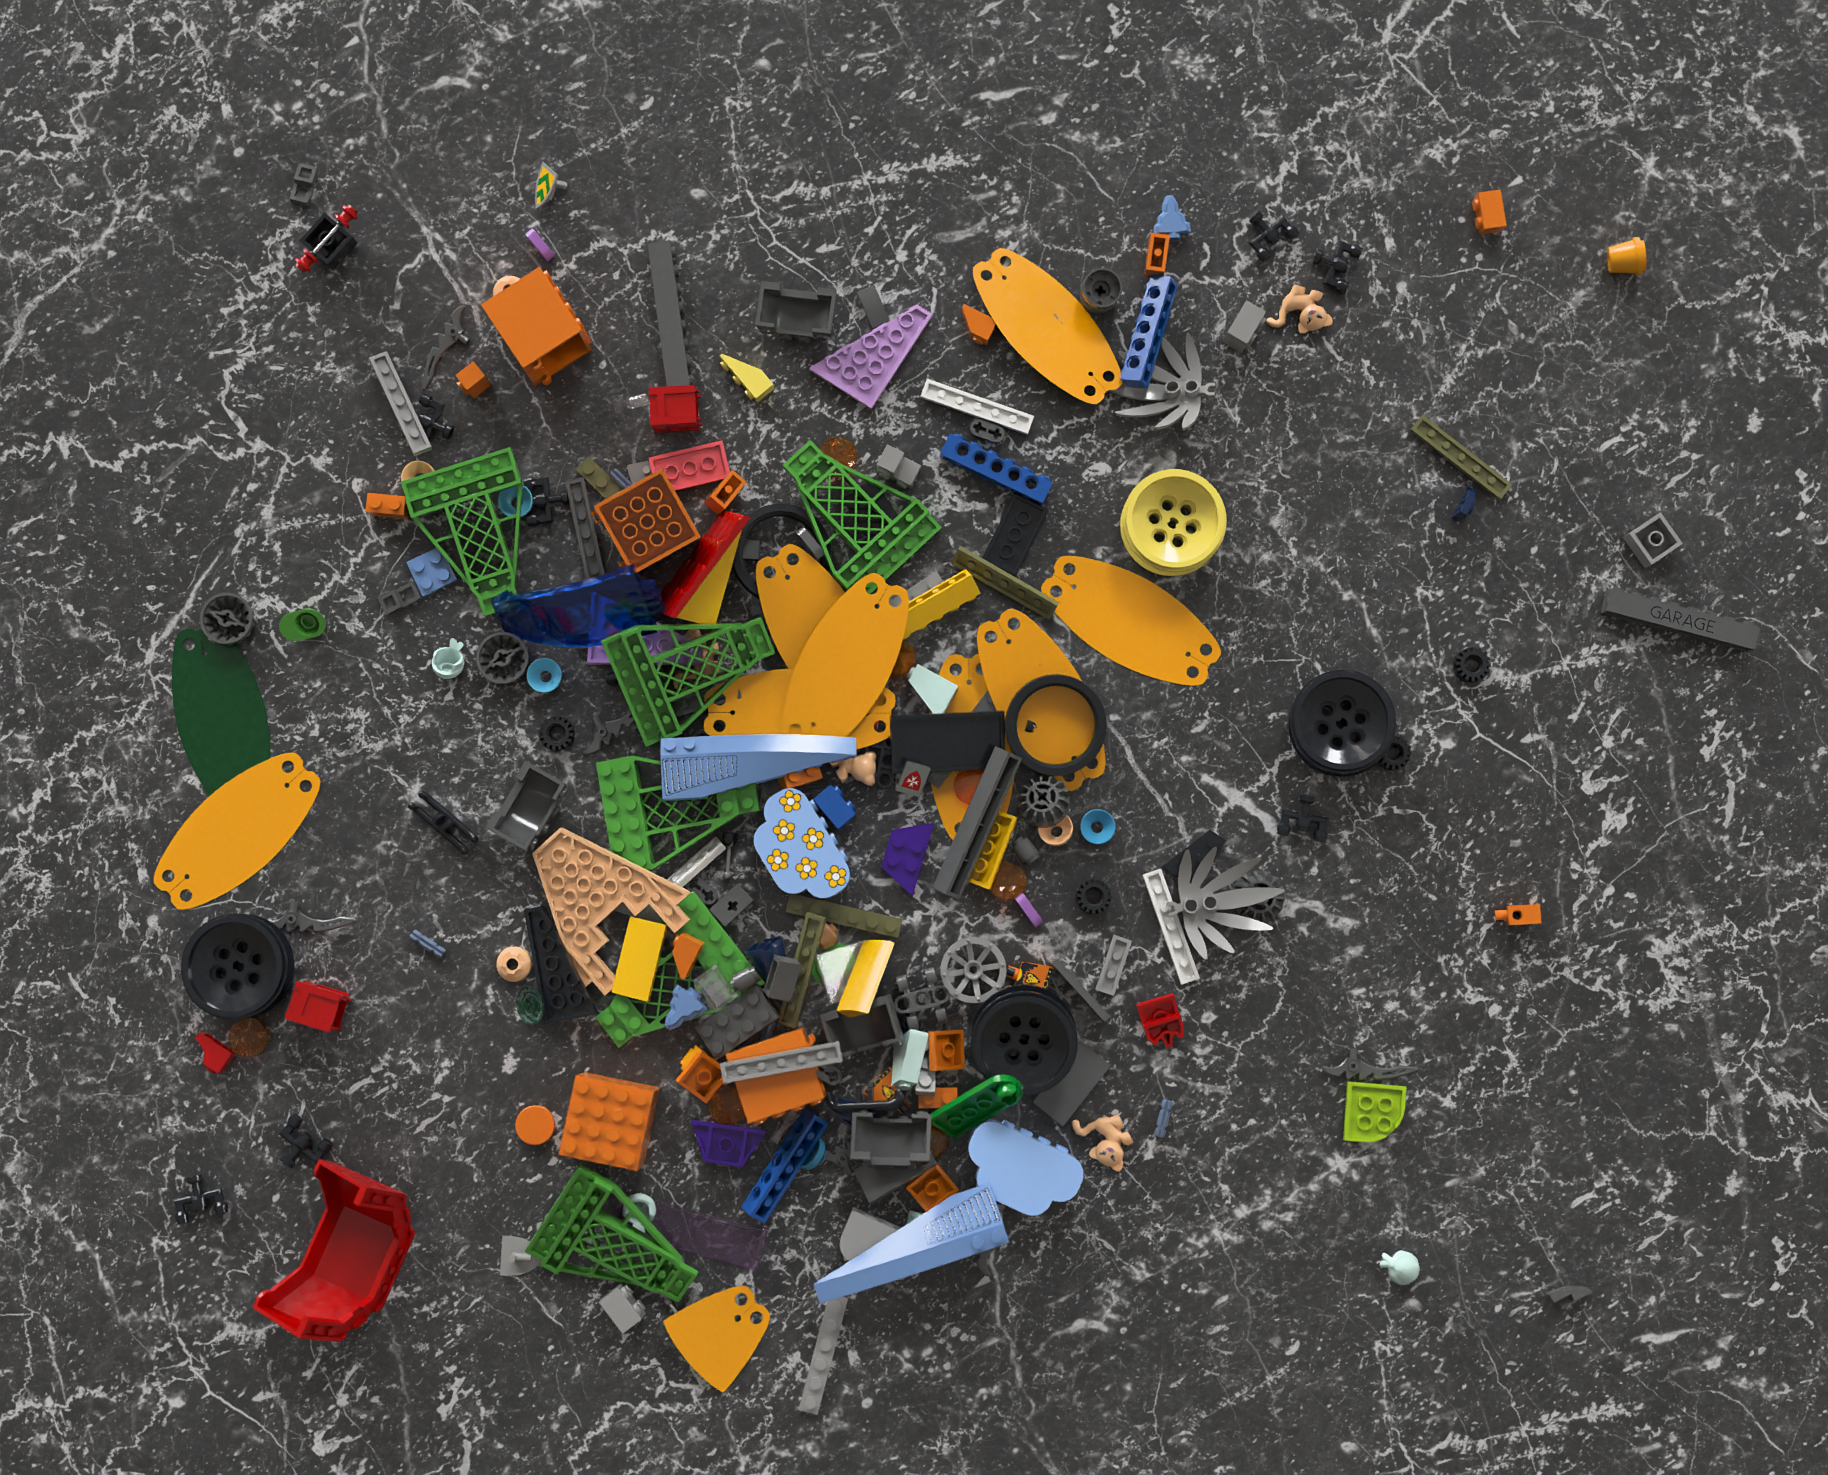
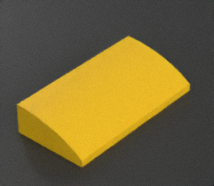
[612,916,668,1002]
[837,940,895,1018]

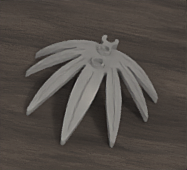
[1108,333,1216,430]
[1166,847,1285,959]

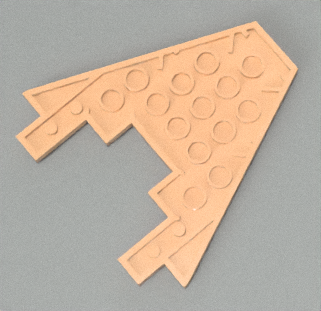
[532,828,691,996]

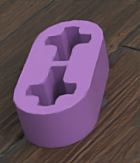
[525,228,555,262]
[1014,893,1043,928]

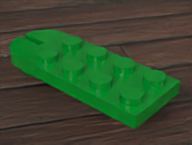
[931,1075,1023,1139]

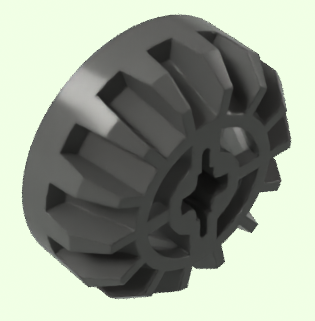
[200,593,255,646]
[476,632,530,685]
[1017,775,1070,828]
[1232,871,1285,922]

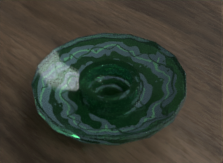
[516,986,544,1025]

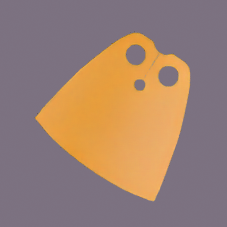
[663,1286,770,1393]

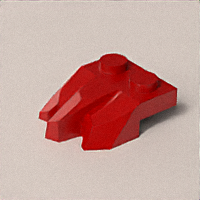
[1136,993,1184,1047]

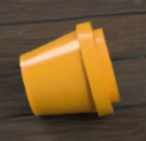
[1607,237,1646,276]

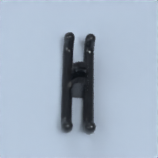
[408,790,479,855]
[825,1082,905,1113]

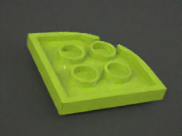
[1343,1081,1406,1142]

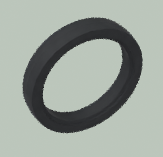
[732,503,831,599]
[1005,674,1107,776]

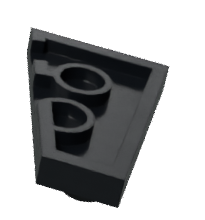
[1162,830,1226,883]

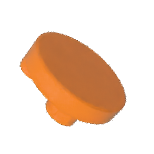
[515,1105,555,1145]

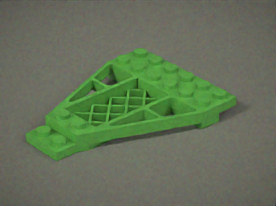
[782,440,942,594]
[401,447,523,616]
[601,617,775,747]
[596,756,761,871]
[595,891,765,1048]
[525,1164,698,1302]

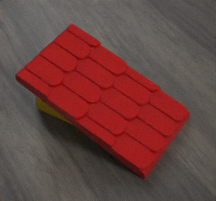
[652,510,751,624]

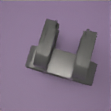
[894,967,950,1030]

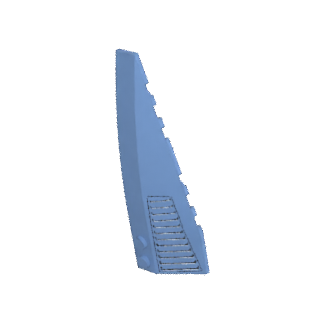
[660,734,857,801]
[814,1183,1009,1303]

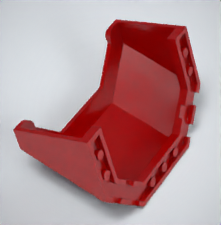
[253,1159,415,1342]

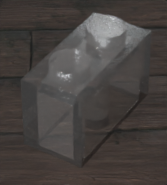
[693,964,738,1012]

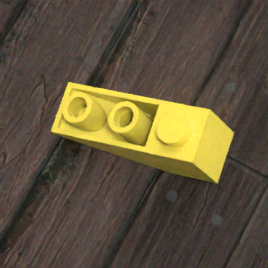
[720,354,774,403]

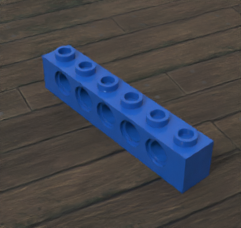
[1120,275,1178,389]
[940,434,1053,505]
[741,1108,829,1224]

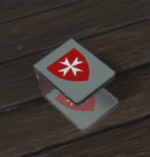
[894,761,930,797]

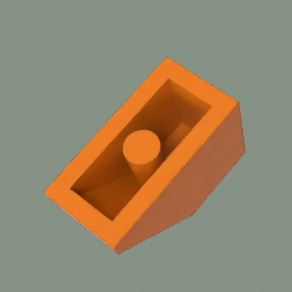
[962,304,997,345]
[704,469,746,515]
[672,932,705,980]

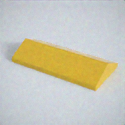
[968,811,1018,890]

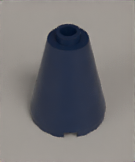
[746,936,786,982]

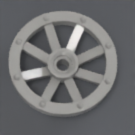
[940,937,1006,1003]

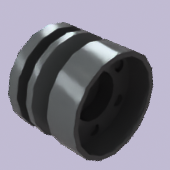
[1079,268,1122,314]

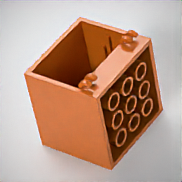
[481,267,592,386]
[590,468,701,575]
[726,1026,826,1125]
[559,1072,661,1172]

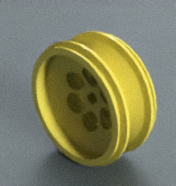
[1120,469,1227,576]

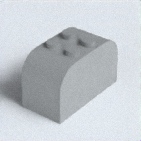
[840,1206,906,1280]

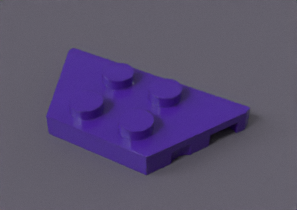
[881,823,934,895]
[691,1119,766,1167]

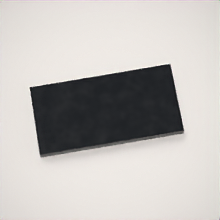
[890,710,1005,774]

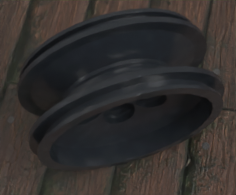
[1288,670,1396,777]
[181,913,295,1020]
[971,984,1078,1095]

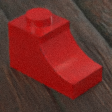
[195,1032,236,1074]

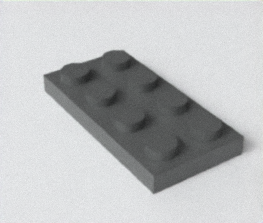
[695,985,780,1060]

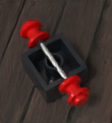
[294,205,358,273]

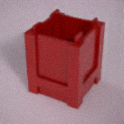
[648,385,703,434]
[284,980,352,1032]

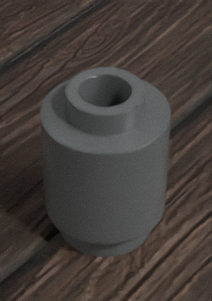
[1012,836,1039,866]
[730,966,761,993]

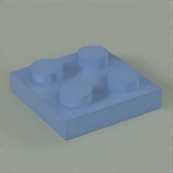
[406,547,458,597]

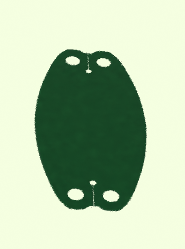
[172,623,271,796]

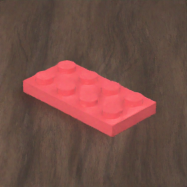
[648,441,730,491]

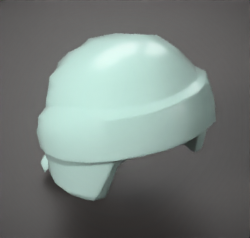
[432,638,464,679]
[623,1193,656,1233]
[1380,1250,1420,1285]

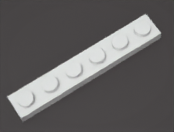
[921,379,1034,435]
[1142,869,1200,985]

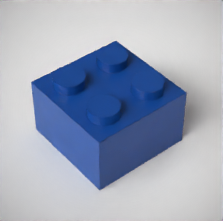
[813,784,856,831]

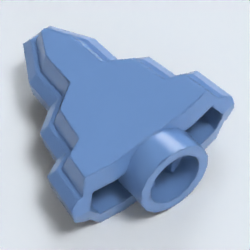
[1154,195,1191,242]
[664,984,708,1031]

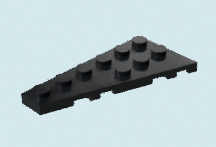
[524,906,599,1024]

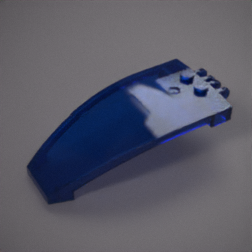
[491,564,666,647]

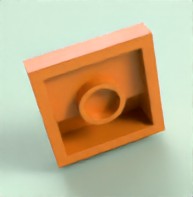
[928,1030,965,1071]
[676,1050,724,1104]
[904,1163,959,1212]

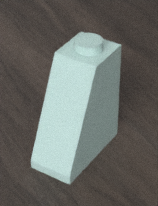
[907,664,958,713]
[891,1029,928,1090]

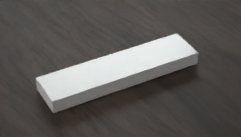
[667,837,726,887]

